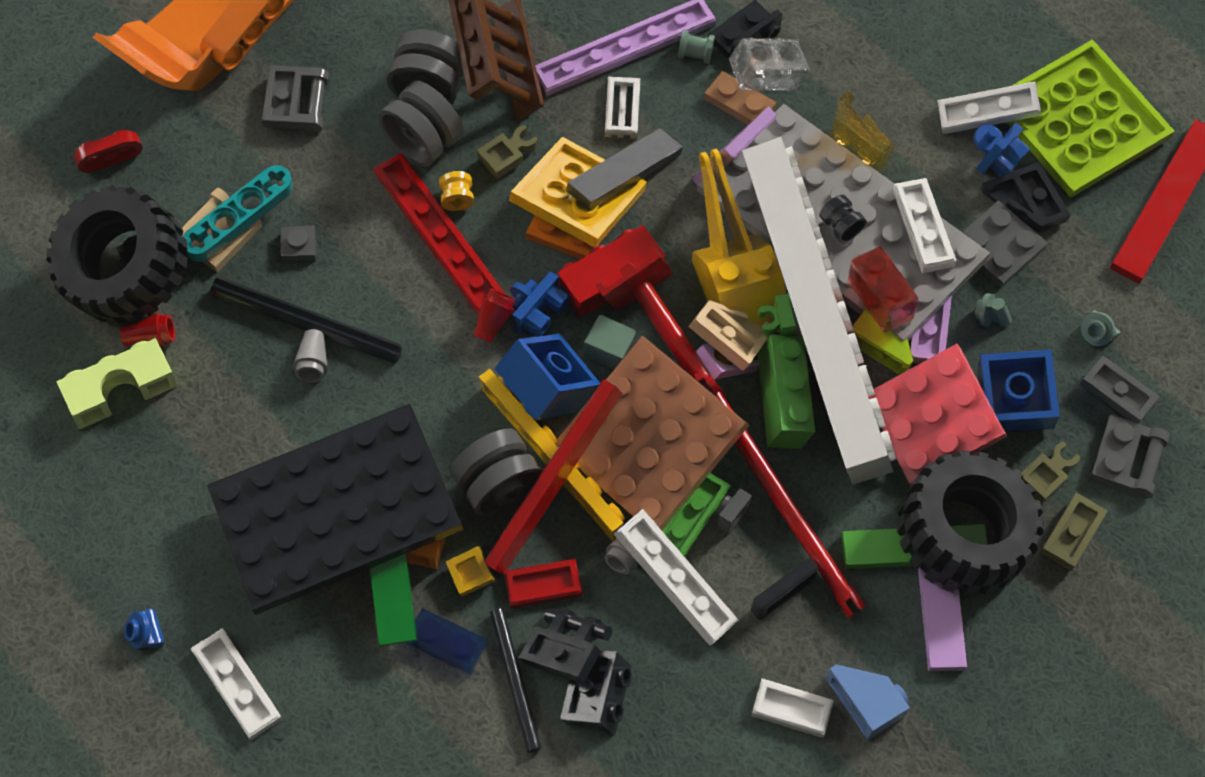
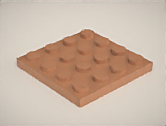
[556,336,749,531]

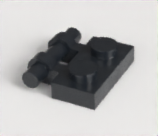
[519,608,612,683]

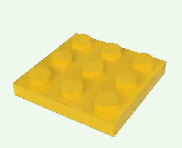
[509,137,647,248]

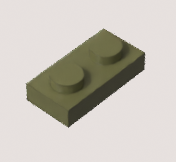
[1040,492,1108,572]

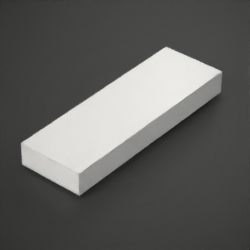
[937,81,1041,134]
[893,178,956,274]
[191,628,283,741]

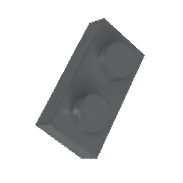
[1080,356,1160,424]

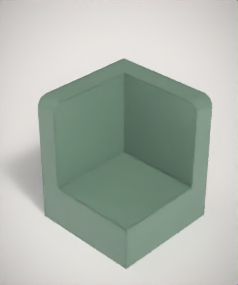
[584,314,636,370]

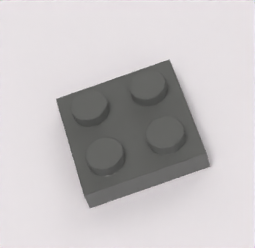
[962,200,1048,288]

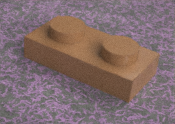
[704,71,777,125]

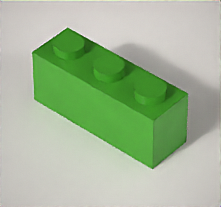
[757,334,815,449]

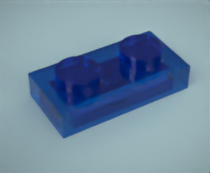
[406,608,488,675]

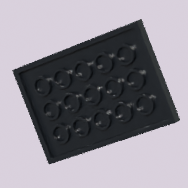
[207,403,463,615]

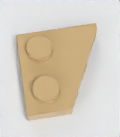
[689,300,771,371]

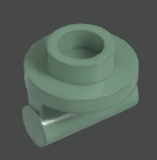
[975,293,1012,328]
[1081,310,1121,346]

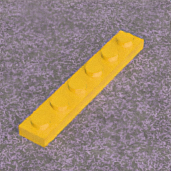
[479,369,625,542]

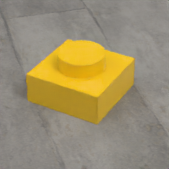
[446,546,495,597]

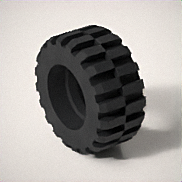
[46,185,188,324]
[896,450,1045,596]

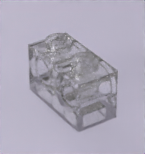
[729,38,810,90]

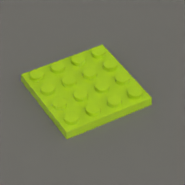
[1006,39,1175,198]

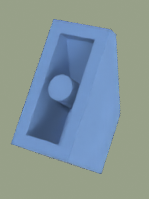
[825,664,910,740]

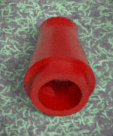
[473,289,515,343]
[120,313,175,347]

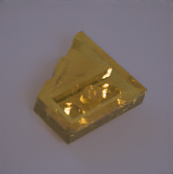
[831,91,894,171]

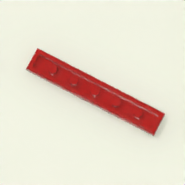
[1110,119,1205,284]
[373,153,505,317]
[485,379,622,574]

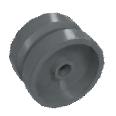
[386,29,464,105]
[378,81,463,167]
[450,428,543,517]

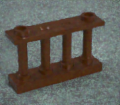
[448,0,544,121]

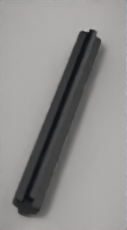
[211,277,402,363]

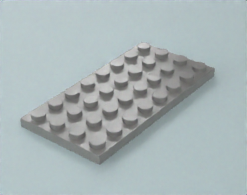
[697,104,990,341]

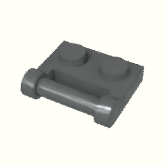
[262,65,329,133]
[1089,414,1170,499]

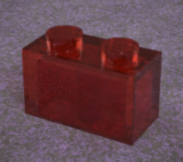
[848,246,918,334]

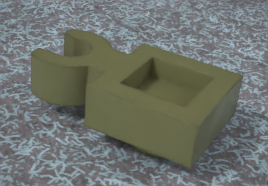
[477,125,538,179]
[1021,442,1080,504]

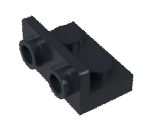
[708,0,783,64]
[560,651,632,735]

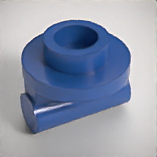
[124,609,165,649]

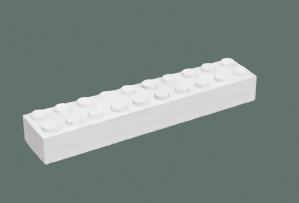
[742,137,897,484]

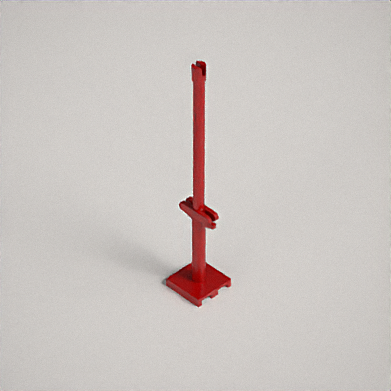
[596,246,866,619]

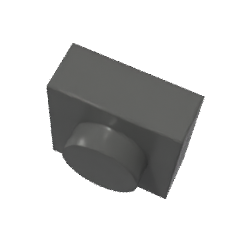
[281,225,316,262]
[716,488,752,535]

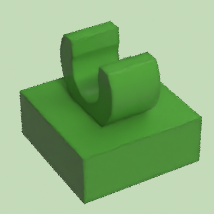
[758,294,796,336]

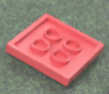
[869,344,1007,485]

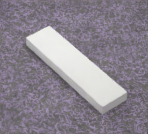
[614,509,738,646]

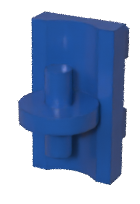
[973,123,1030,177]
[510,271,570,337]

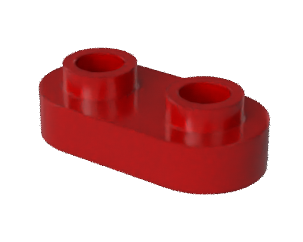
[74,130,143,173]

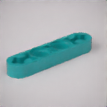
[183,165,293,262]

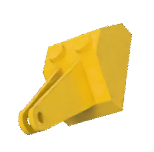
[691,149,787,332]

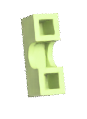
[56,338,177,430]

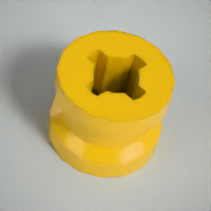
[439,171,474,211]

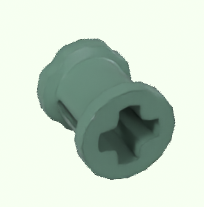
[678,29,715,64]

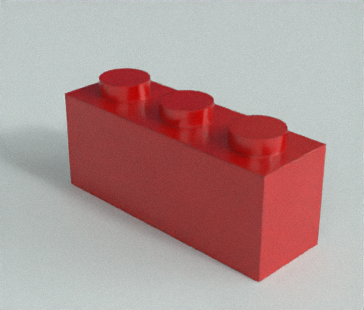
[557,225,666,319]

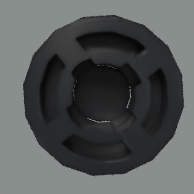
[819,194,867,242]

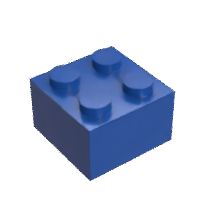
[495,334,600,421]
[977,350,1060,432]

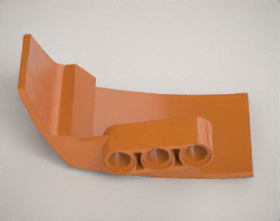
[92,0,294,91]

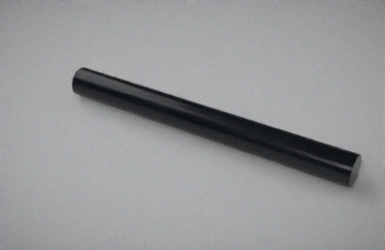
[490,608,542,753]

